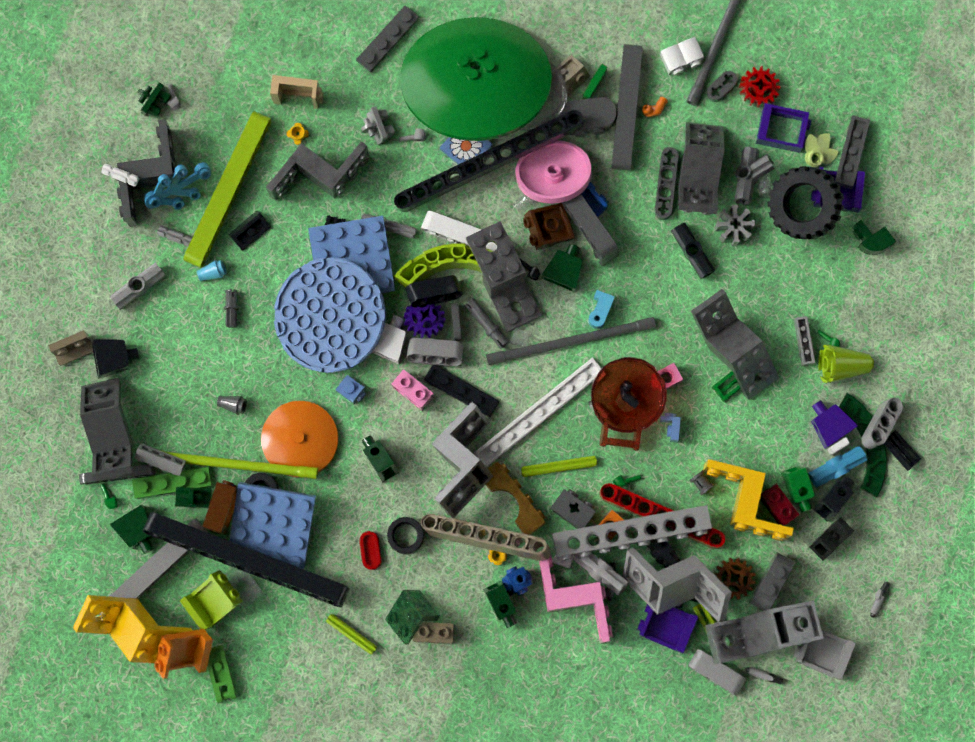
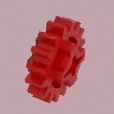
[739,66,781,108]

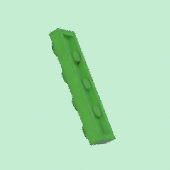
[132,467,212,499]

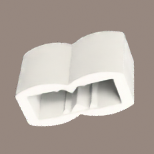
[660,37,704,75]

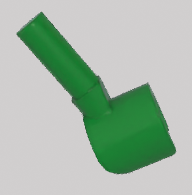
[817,329,840,347]
[613,475,641,488]
[100,483,117,509]

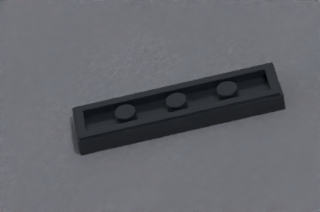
[424,365,499,418]

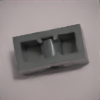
[550,489,596,529]

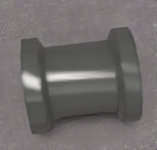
[689,470,715,496]

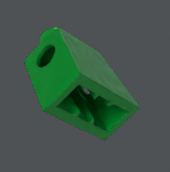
[780,466,815,512]

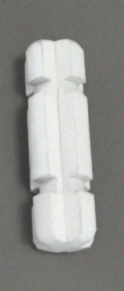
[101,164,139,186]

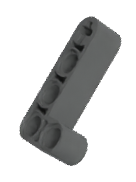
[562,194,619,266]

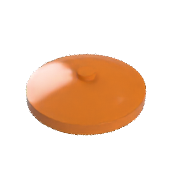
[261,401,338,478]

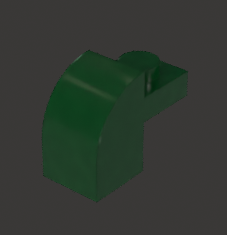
[852,220,896,255]

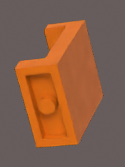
[155,629,213,679]

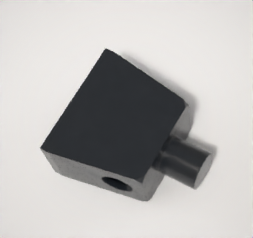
[92,339,139,379]
[813,477,855,522]

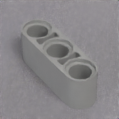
[406,338,463,366]
[862,397,903,449]
[688,649,746,696]

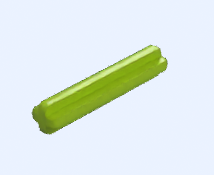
[326,614,377,655]

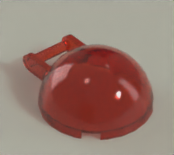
[591,357,667,451]

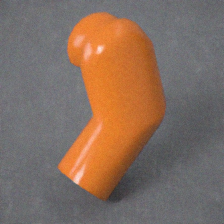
[642,96,668,117]

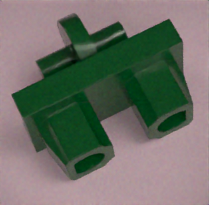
[137,82,171,118]
[175,487,212,508]

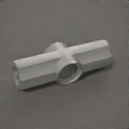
[110,262,166,310]
[573,553,629,595]

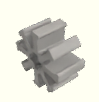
[715,205,755,246]

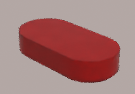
[359,531,382,570]

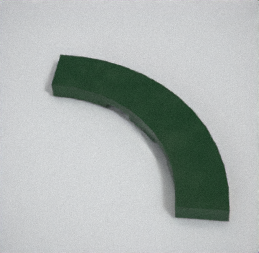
[839,393,887,498]

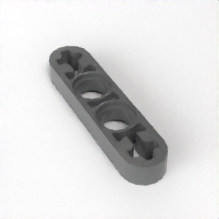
[654,147,678,220]
[79,464,155,485]

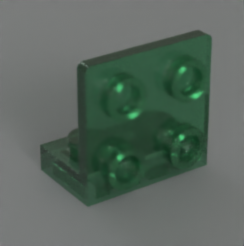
[385,590,440,645]

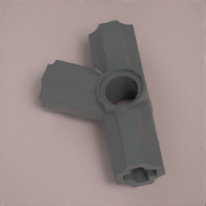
[734,146,775,205]

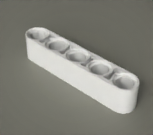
[421,211,514,251]

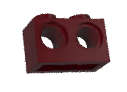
[760,483,799,526]

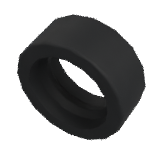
[387,517,424,555]

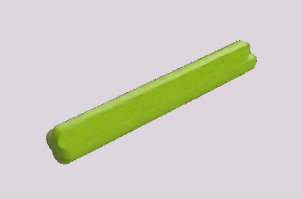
[521,456,597,477]

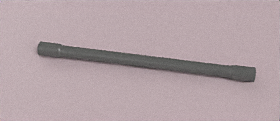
[686,0,740,106]
[486,317,656,366]

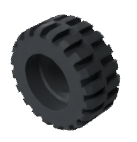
[767,166,844,240]

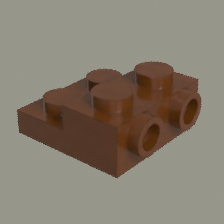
[523,203,575,250]

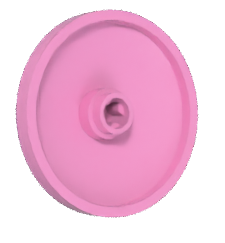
[515,141,592,204]

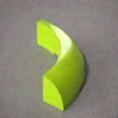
[394,244,493,288]

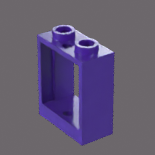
[756,103,811,153]

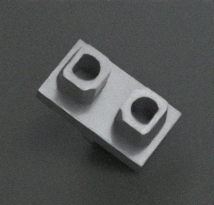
[361,106,395,145]

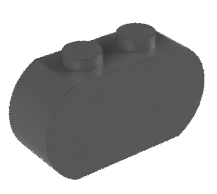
[560,97,616,137]
[749,552,795,611]

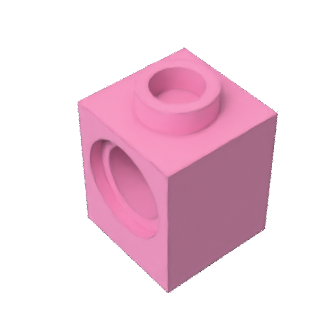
[652,363,683,393]

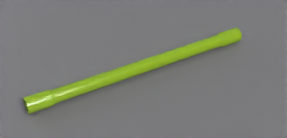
[160,450,318,479]

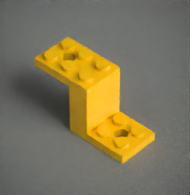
[703,459,794,541]
[73,595,193,663]

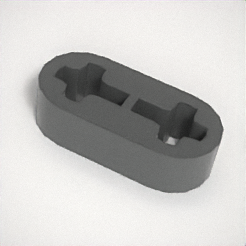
[707,71,737,102]

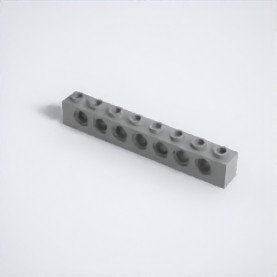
[552,505,712,561]

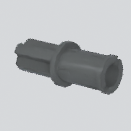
[224,289,239,328]

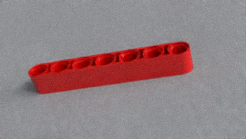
[599,483,725,549]

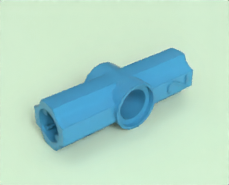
[808,446,867,487]

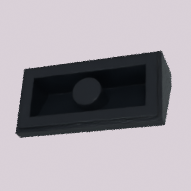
[228,211,271,251]

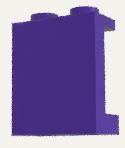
[811,167,865,213]
[637,604,698,654]

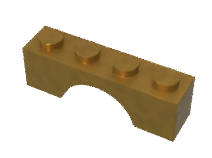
[486,461,546,535]

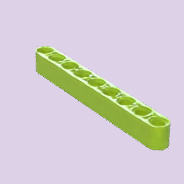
[183,111,272,268]

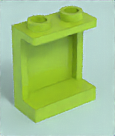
[180,570,243,630]

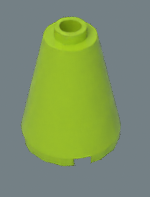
[818,345,874,383]

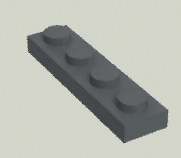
[356,5,419,73]
[835,115,870,190]

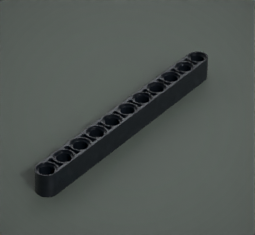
[394,110,584,212]
[142,512,349,607]

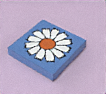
[440,137,493,173]

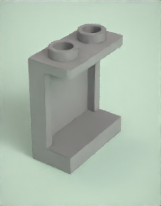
[794,630,856,680]

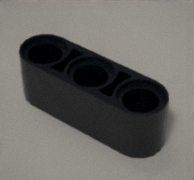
[405,275,463,308]

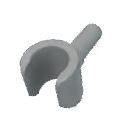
[167,84,180,111]
[399,129,426,142]

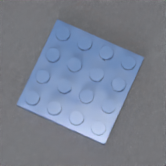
[308,216,396,293]
[230,482,316,569]

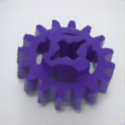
[403,304,445,338]

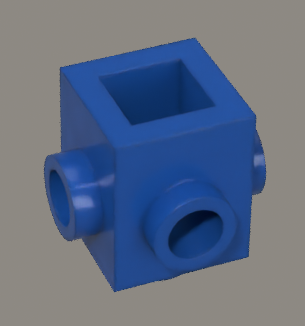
[502,566,532,596]

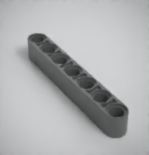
[611,44,643,171]

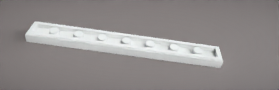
[474,357,605,468]

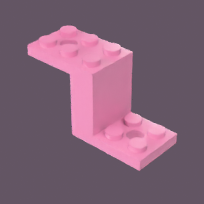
[539,551,613,643]

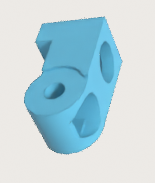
[588,290,614,329]

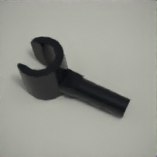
[520,258,540,281]

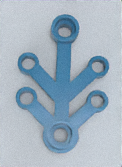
[144,162,211,210]

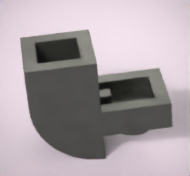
[809,517,855,561]

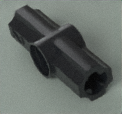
[671,222,715,279]
[646,525,681,568]

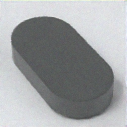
[451,303,462,341]

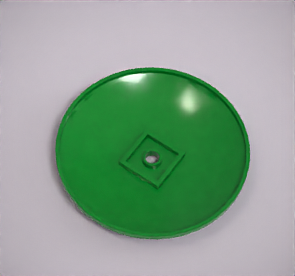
[400,17,552,141]

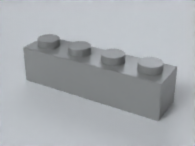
[794,316,815,366]
[134,443,186,476]

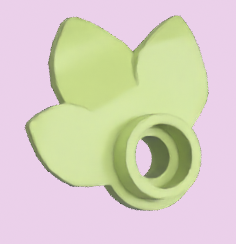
[804,133,839,167]

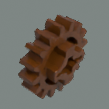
[714,557,756,600]

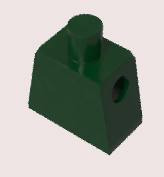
[541,244,583,292]
[362,436,399,483]
[110,504,154,554]
[483,581,517,628]

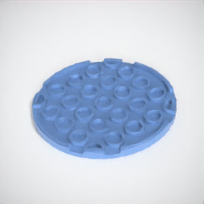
[274,258,386,373]

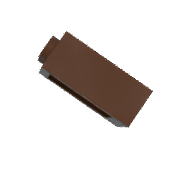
[202,480,237,536]

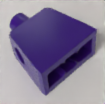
[811,400,857,449]

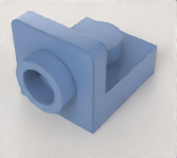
[336,375,366,404]
[660,413,680,443]

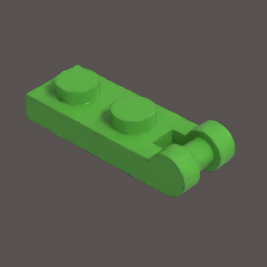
[207,645,237,704]

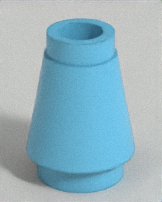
[197,260,227,281]

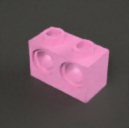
[391,369,434,411]

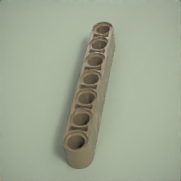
[421,514,551,561]

